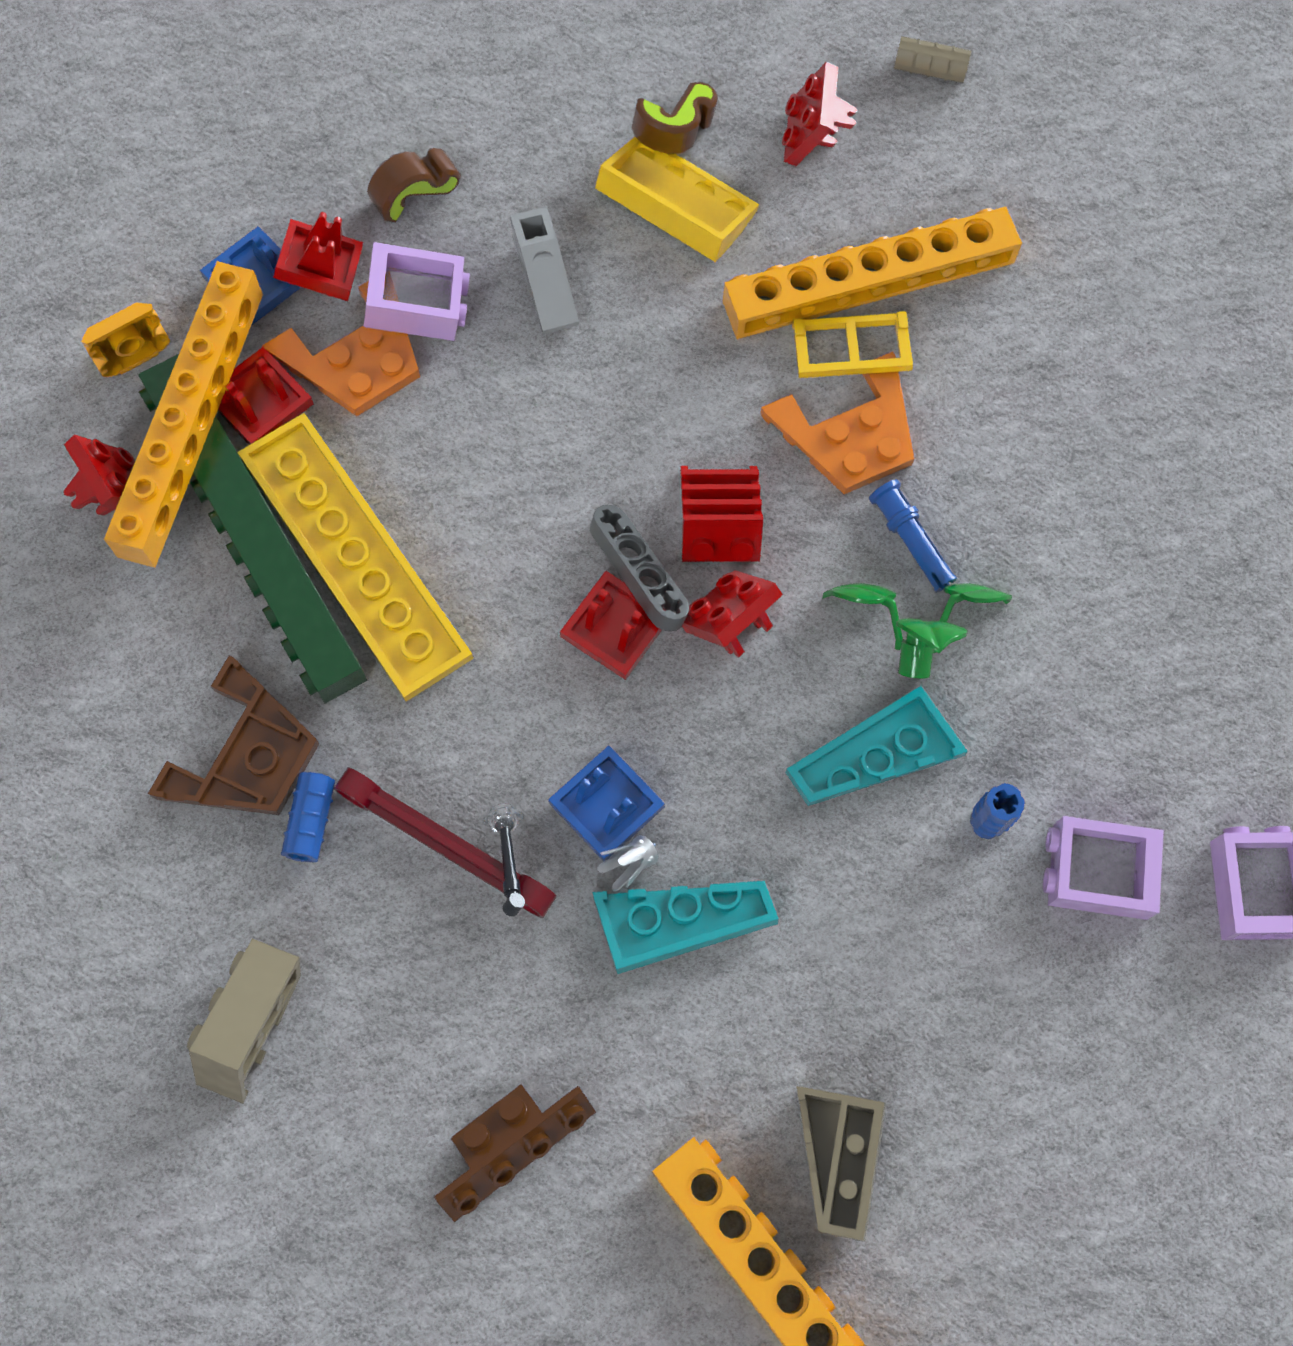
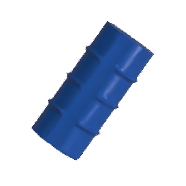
[281,772,335,863]
[970,783,1025,839]

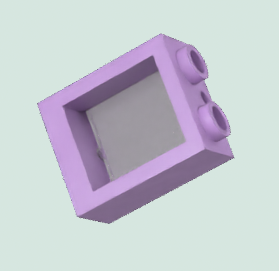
[363,242,470,341]
[1043,816,1164,920]
[1210,826,1293,940]

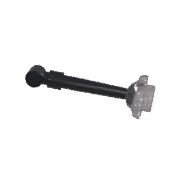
[483,803,525,917]

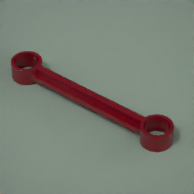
[333,767,557,919]

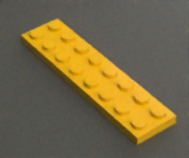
[237,413,474,702]

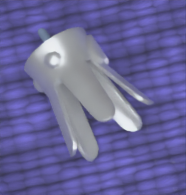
[597,835,658,891]

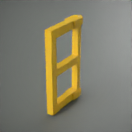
[792,311,913,378]

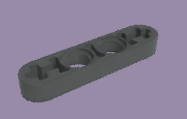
[590,505,689,631]

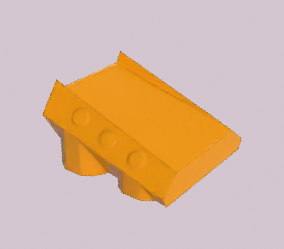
[81,302,170,377]

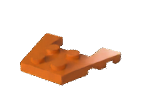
[263,272,420,416]
[760,351,914,495]

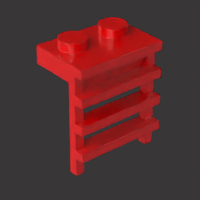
[680,466,763,562]

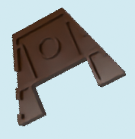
[148,655,319,815]

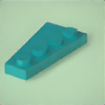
[785,686,968,806]
[592,881,779,974]

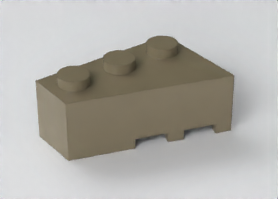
[187,938,301,1104]
[796,1086,885,1242]

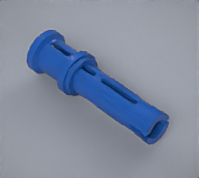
[869,479,957,592]

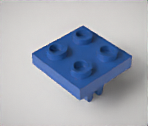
[200,226,301,326]
[548,745,665,862]

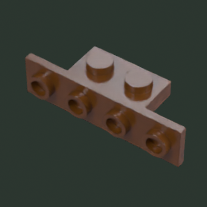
[434,1084,596,1222]

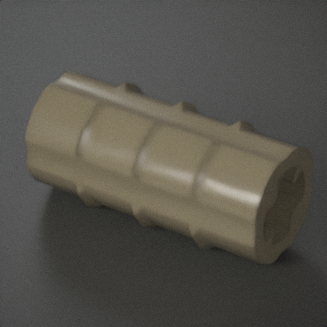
[894,36,971,83]

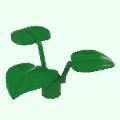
[822,583,1012,679]

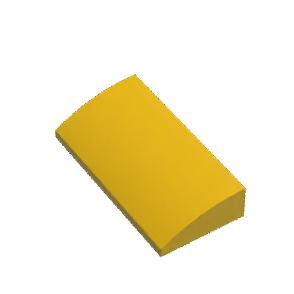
[595,136,760,262]

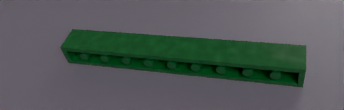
[138,354,367,704]

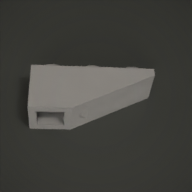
[510,207,579,335]

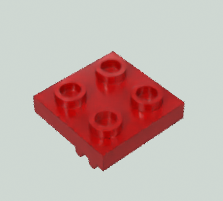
[782,62,857,166]
[273,212,364,302]
[217,347,314,445]
[63,434,135,516]
[682,570,783,658]
[560,571,666,680]

